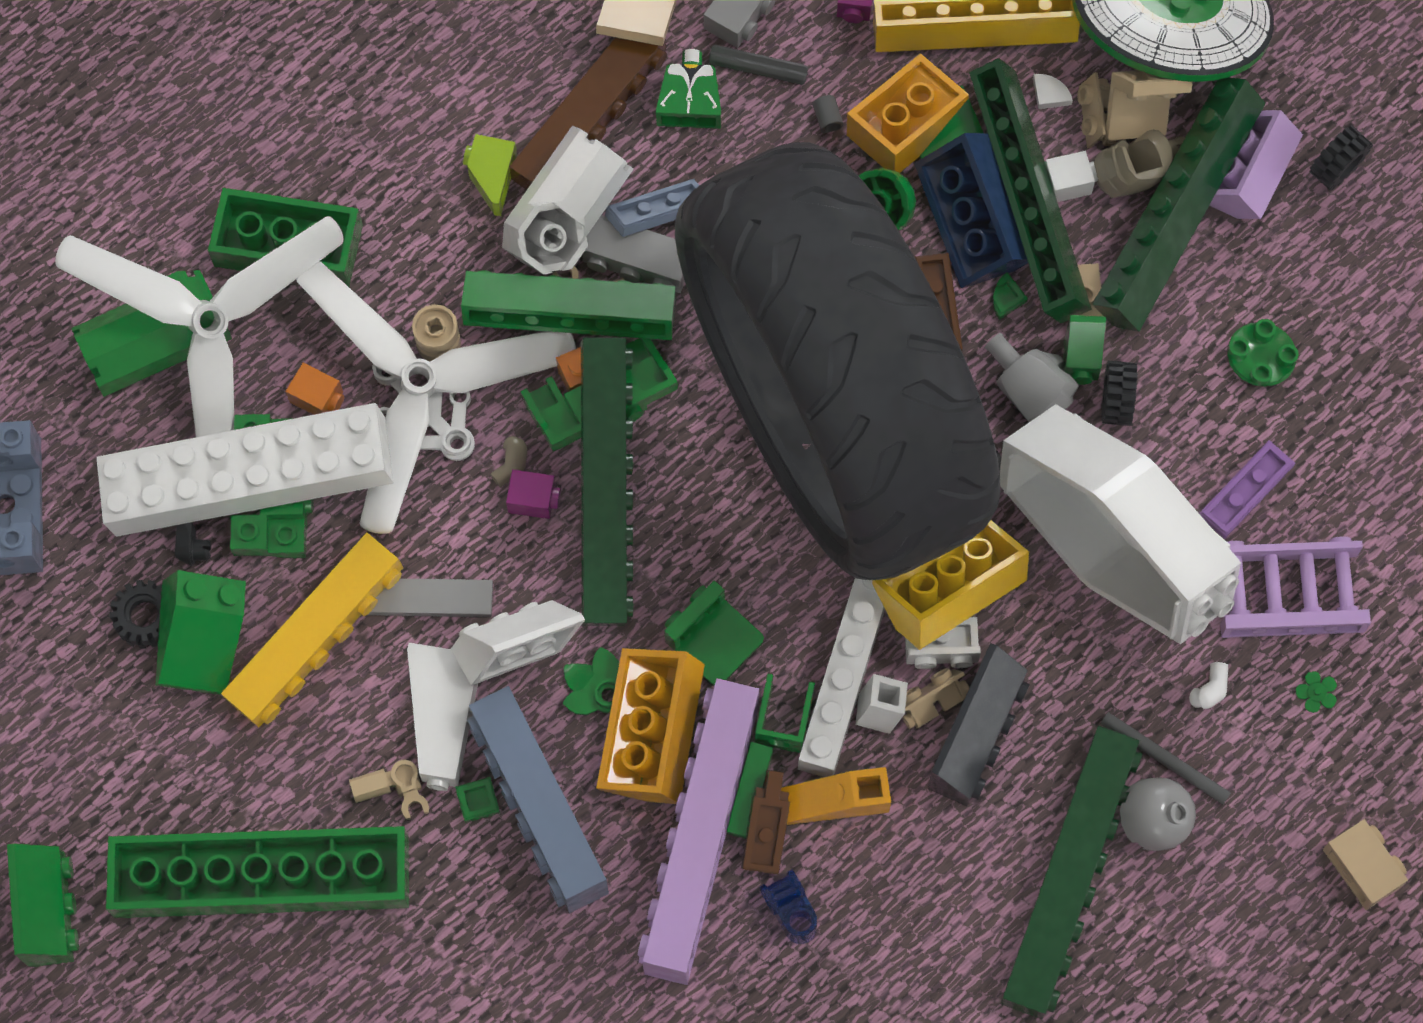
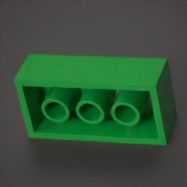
[208,188,363,287]

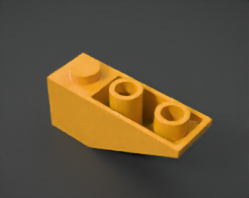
[781,767,891,825]

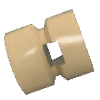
[412,304,461,362]

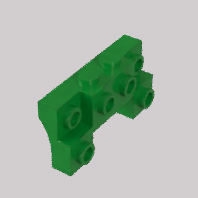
[520,338,678,452]
[230,414,314,558]

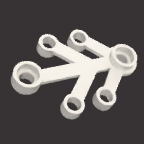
[372,364,475,461]

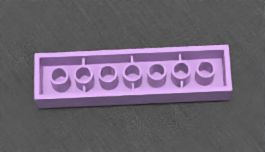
[638,678,759,985]

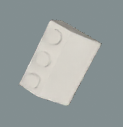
[451,600,585,686]

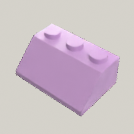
[1209,110,1303,219]

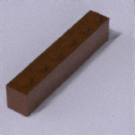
[509,37,667,190]

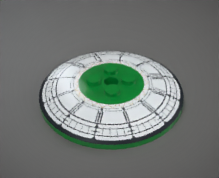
[1072,0,1274,82]

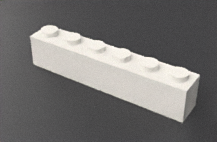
[798,578,885,777]

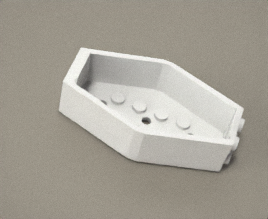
[1000,404,1241,644]

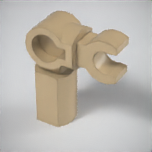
[349,760,429,820]

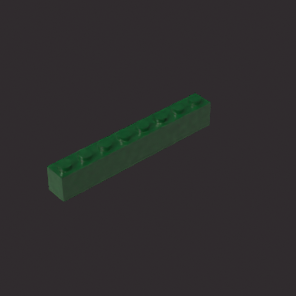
[969,58,1092,323]
[1092,77,1266,332]
[581,338,633,626]
[1000,725,1142,1020]

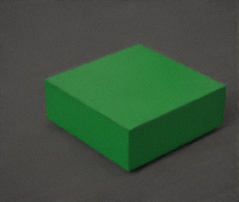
[455,777,500,823]

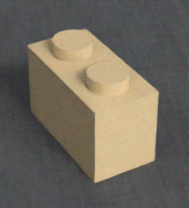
[1323,819,1408,910]

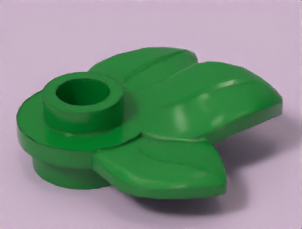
[563,647,619,715]

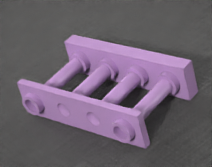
[1220,537,1371,638]

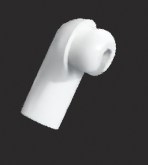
[1189,662,1228,709]

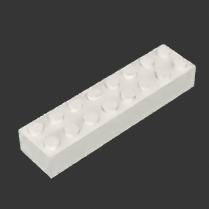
[97,403,394,537]

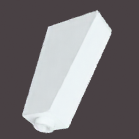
[407,643,478,791]

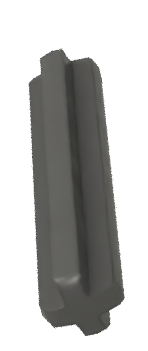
[709,45,808,85]

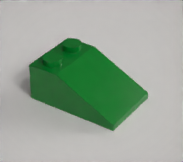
[155,570,246,694]

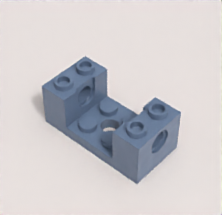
[0,420,43,575]

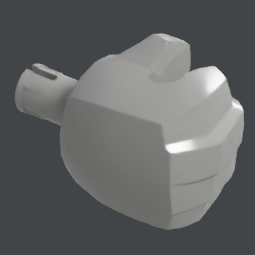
[984,333,1079,422]

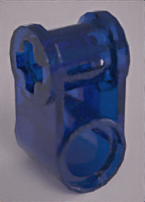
[759,869,817,944]

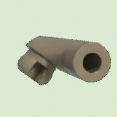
[490,436,528,488]

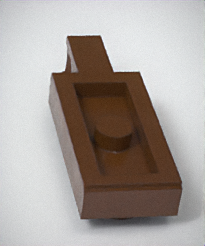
[741,770,790,875]

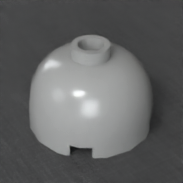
[1120,777,1196,851]

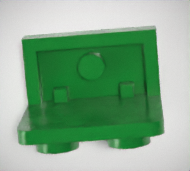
[664,580,764,686]

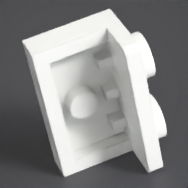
[905,617,981,669]

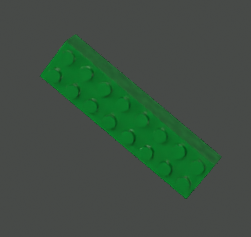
[106,826,409,918]

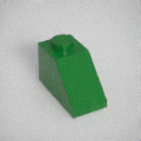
[1063,315,1106,385]

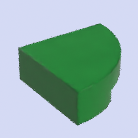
[993,272,1028,320]

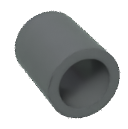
[812,95,844,134]

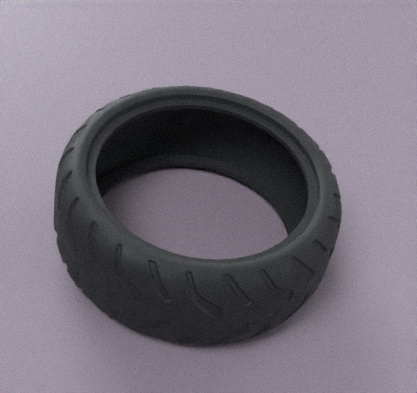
[675,142,1000,580]

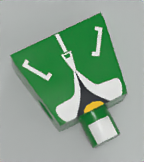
[656,49,721,129]

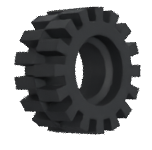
[1309,125,1373,191]
[1101,360,1138,426]
[109,580,162,649]

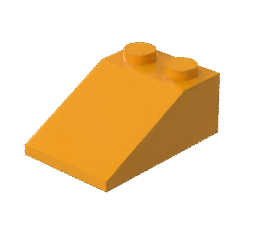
[846,53,969,173]

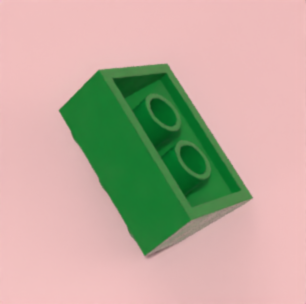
[7,844,79,968]

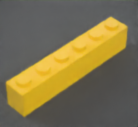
[873,0,1080,52]
[221,532,403,728]

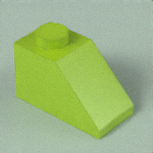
[463,134,517,216]

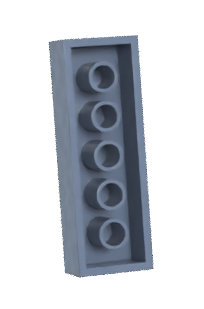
[467,686,609,914]

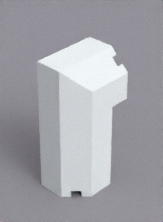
[502,126,633,274]

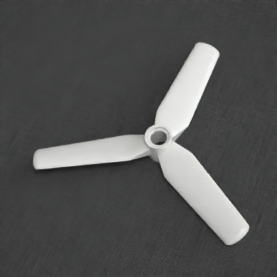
[55,216,343,437]
[296,261,576,534]

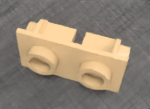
[1077,72,1116,148]
[902,668,970,729]

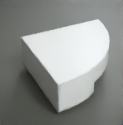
[1033,74,1073,109]

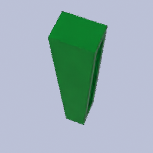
[727,742,773,839]

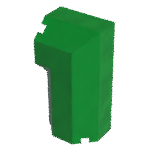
[71,270,232,397]

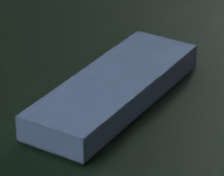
[605,179,699,237]

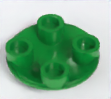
[1227,319,1299,387]

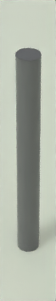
[1101,712,1231,805]

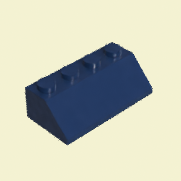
[914,133,1028,289]

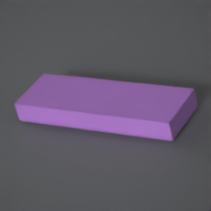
[1199,440,1296,539]

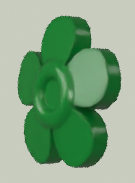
[1296,671,1337,713]

